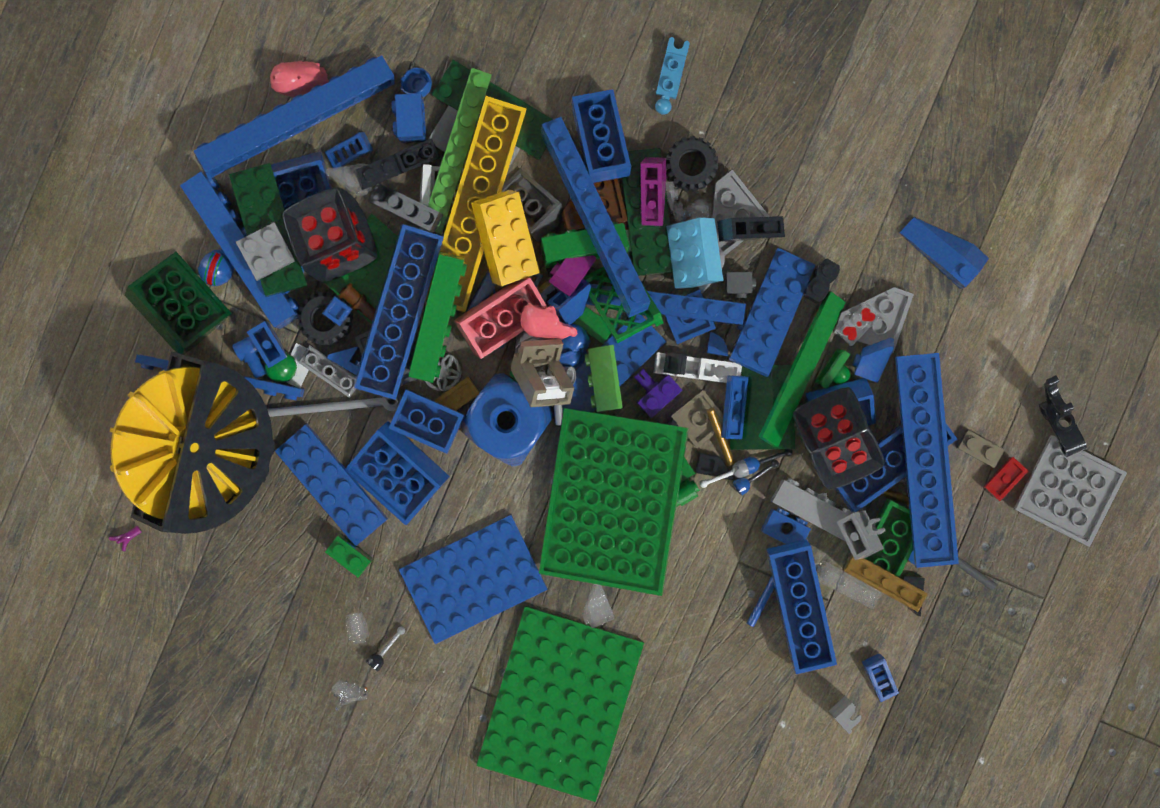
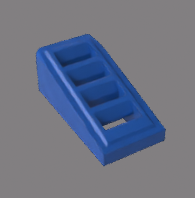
[325,132,373,170]
[862,654,899,702]

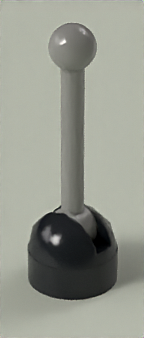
[365,626,405,672]

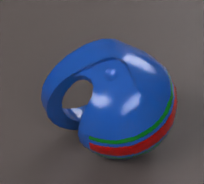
[198,250,234,286]

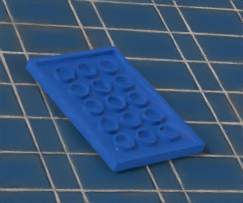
[399,514,548,644]

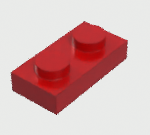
[983,457,1028,501]

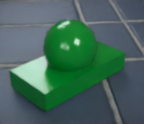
[814,349,850,389]

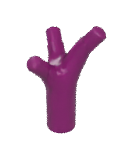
[109,525,142,551]

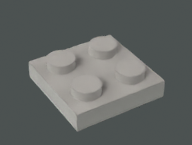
[236,223,295,281]

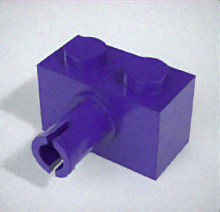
[634,369,683,418]

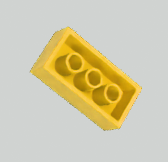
[471,190,539,286]

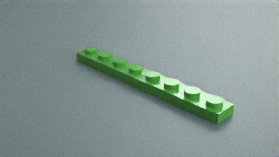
[421,68,492,235]

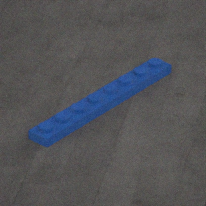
[586,284,746,325]
[135,354,304,400]

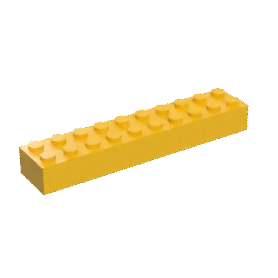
[425,96,526,312]

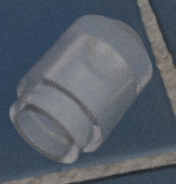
[345,612,369,644]

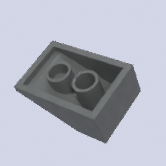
[502,168,564,243]

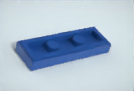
[721,375,748,439]

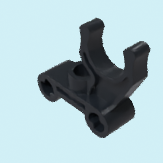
[1039,375,1087,457]

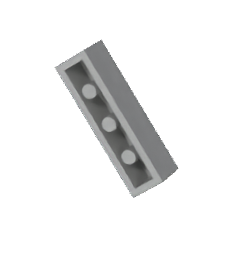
[770,478,853,541]

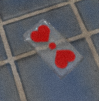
[836,302,881,346]

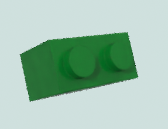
[325,534,373,578]

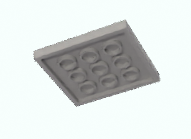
[1014,435,1127,547]

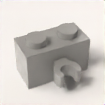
[837,510,885,560]

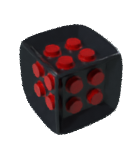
[283,187,378,281]
[793,387,885,489]

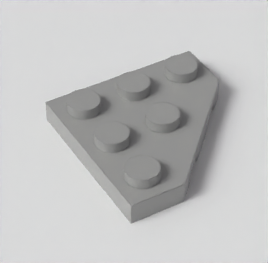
[712,170,770,256]
[833,287,914,353]

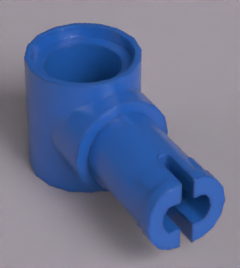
[232,337,266,379]

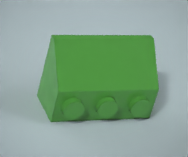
[585,345,623,412]

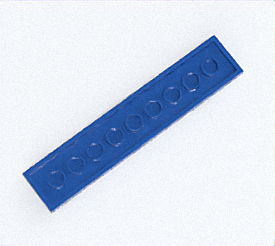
[895,353,959,568]

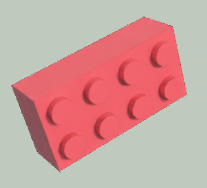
[454,277,547,359]

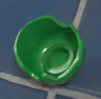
[265,352,297,383]

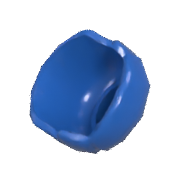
[400,67,432,97]
[562,324,590,353]

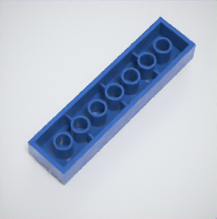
[180,171,300,329]
[353,224,444,400]

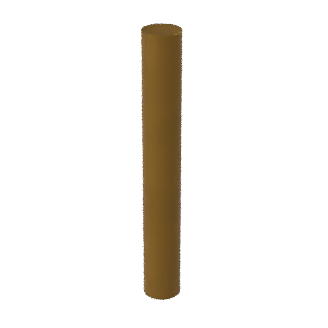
[707,408,735,466]

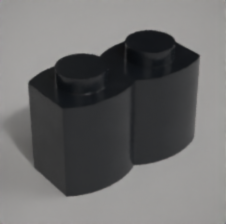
[803,258,840,303]

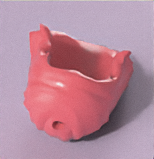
[270,61,329,99]
[520,303,578,340]

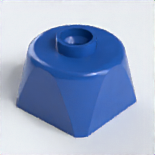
[461,373,555,467]

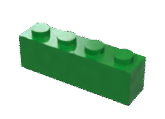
[540,222,629,268]

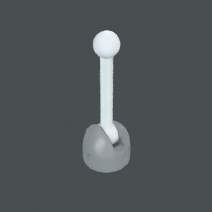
[699,460,749,488]

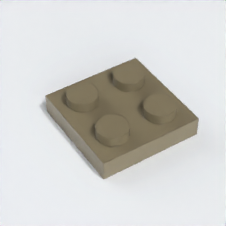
[671,390,723,448]

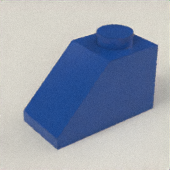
[547,279,591,325]
[247,321,287,368]
[852,338,894,383]

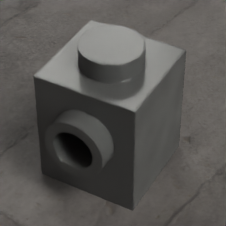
[725,272,756,298]

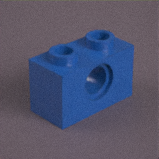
[760,508,811,544]

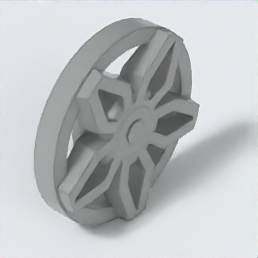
[425,353,462,391]

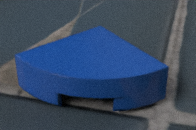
[707,332,728,356]

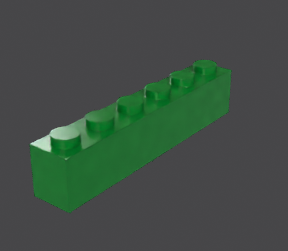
[408,251,467,383]

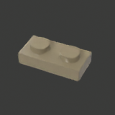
[957,430,1004,468]

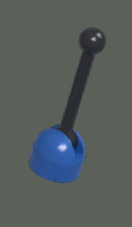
[743,449,793,474]
[733,460,779,496]

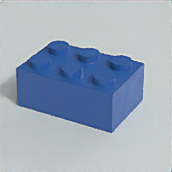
[389,389,465,454]

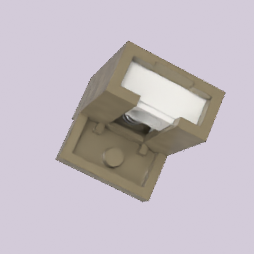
[511,339,574,407]

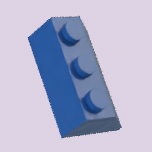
[805,378,876,426]

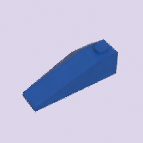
[899,217,989,289]

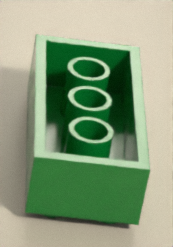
[864,499,913,577]

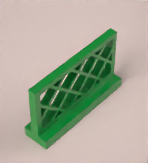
[583,267,664,343]

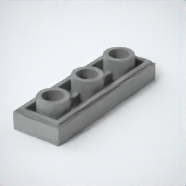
[298,345,356,398]

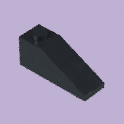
[717,216,785,242]

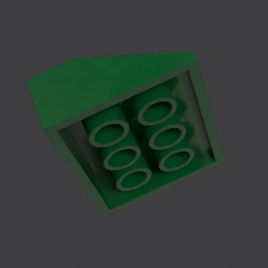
[125,251,232,355]
[730,365,795,450]

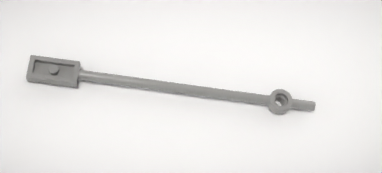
[267,392,424,417]

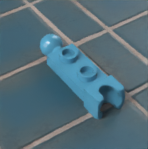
[655,37,690,115]

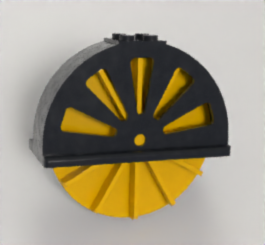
[110,351,275,534]

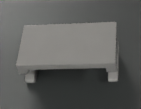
[829,696,861,734]

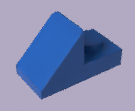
[327,347,360,375]

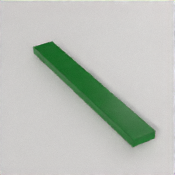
[758,291,846,447]

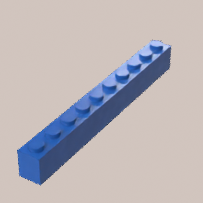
[194,55,395,179]
[541,117,651,318]

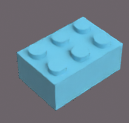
[666,218,723,288]

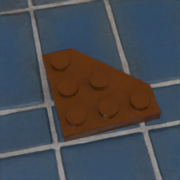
[562,178,628,231]

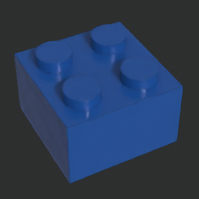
[392,93,426,143]

